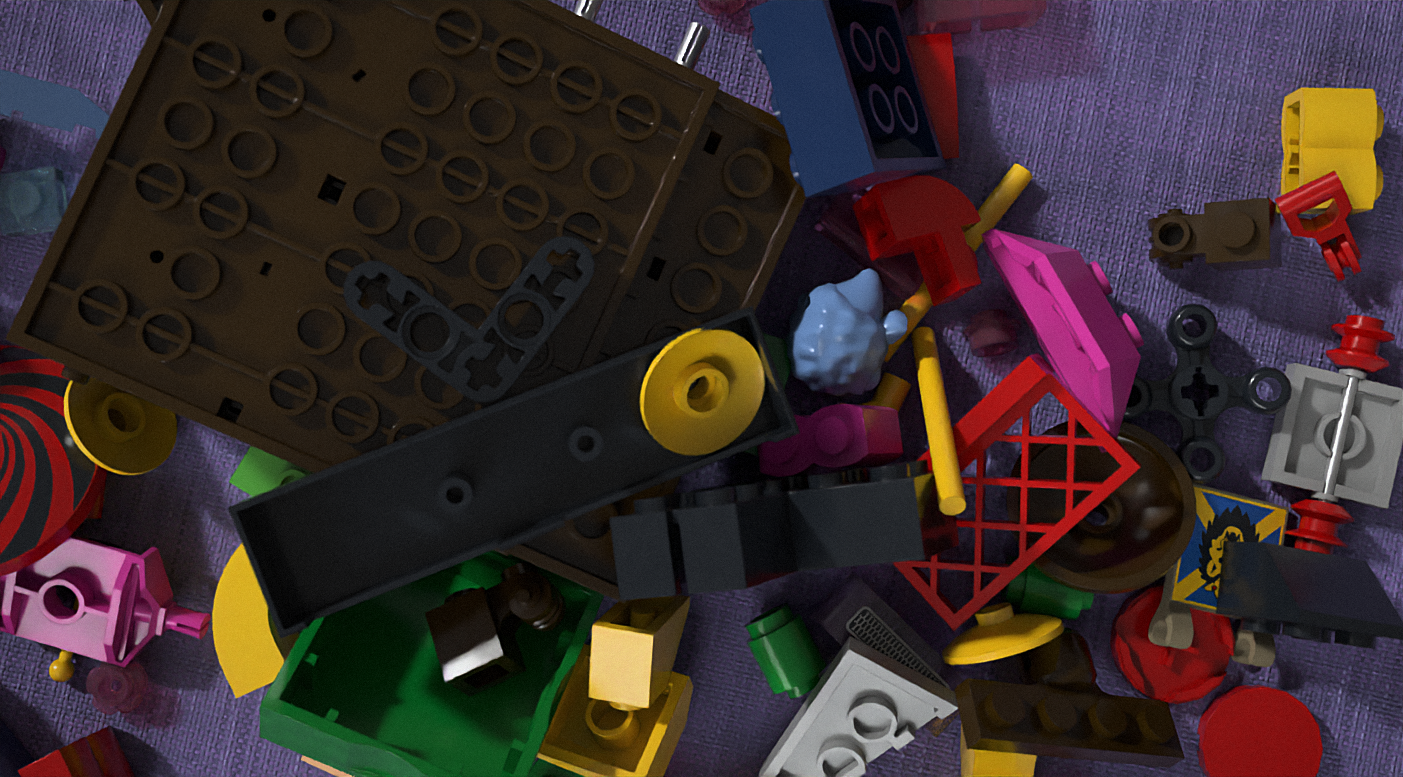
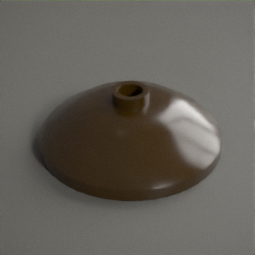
[1006,420,1197,594]

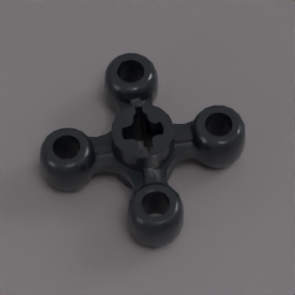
[1123,303,1292,484]

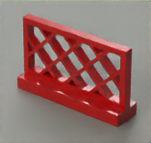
[892,353,1142,631]

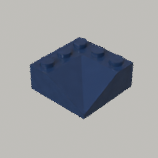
[749,0,946,197]

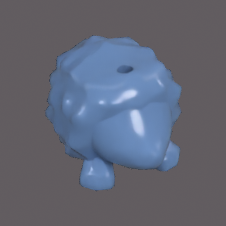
[784,268,907,396]

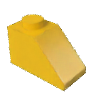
[588,595,690,711]

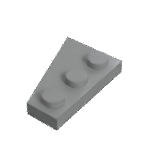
[759,636,958,777]

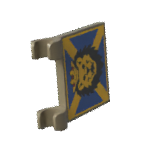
[1148,483,1289,667]

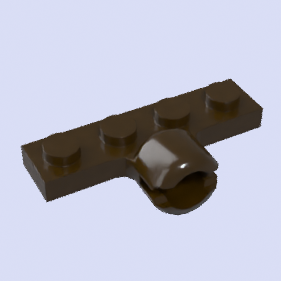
[954,628,1185,768]

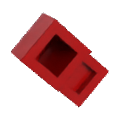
[852,175,982,307]

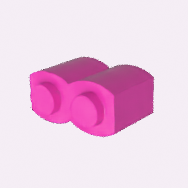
[757,404,903,477]

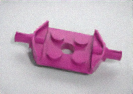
[0,535,211,668]

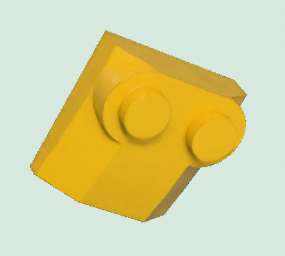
[537,644,693,777]

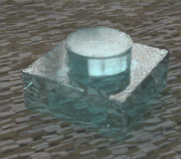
[0,166,68,237]

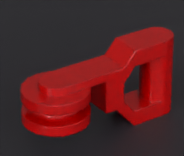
[1274,170,1362,282]

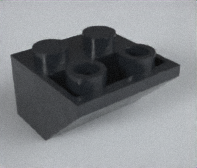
[1216,541,1403,649]

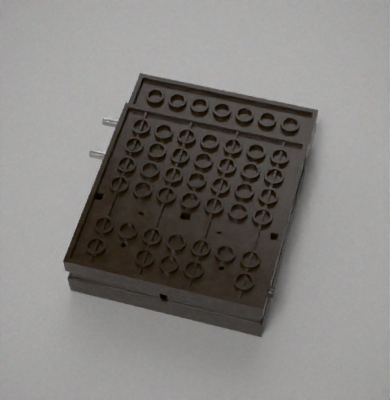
[5,0,806,603]

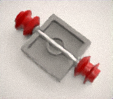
[1261,315,1403,555]

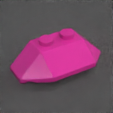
[981,228,1144,453]

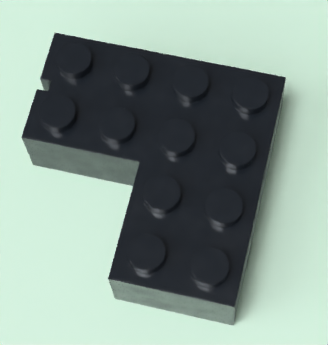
[610,460,960,600]

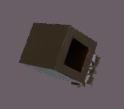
[1148,197,1282,271]
[425,562,566,697]

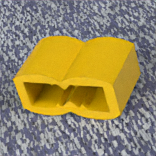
[1281,87,1384,215]

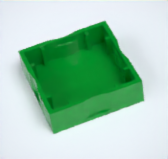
[260,550,605,777]

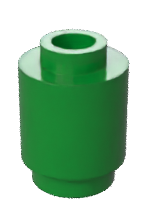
[1000,555,1094,621]
[745,603,827,699]

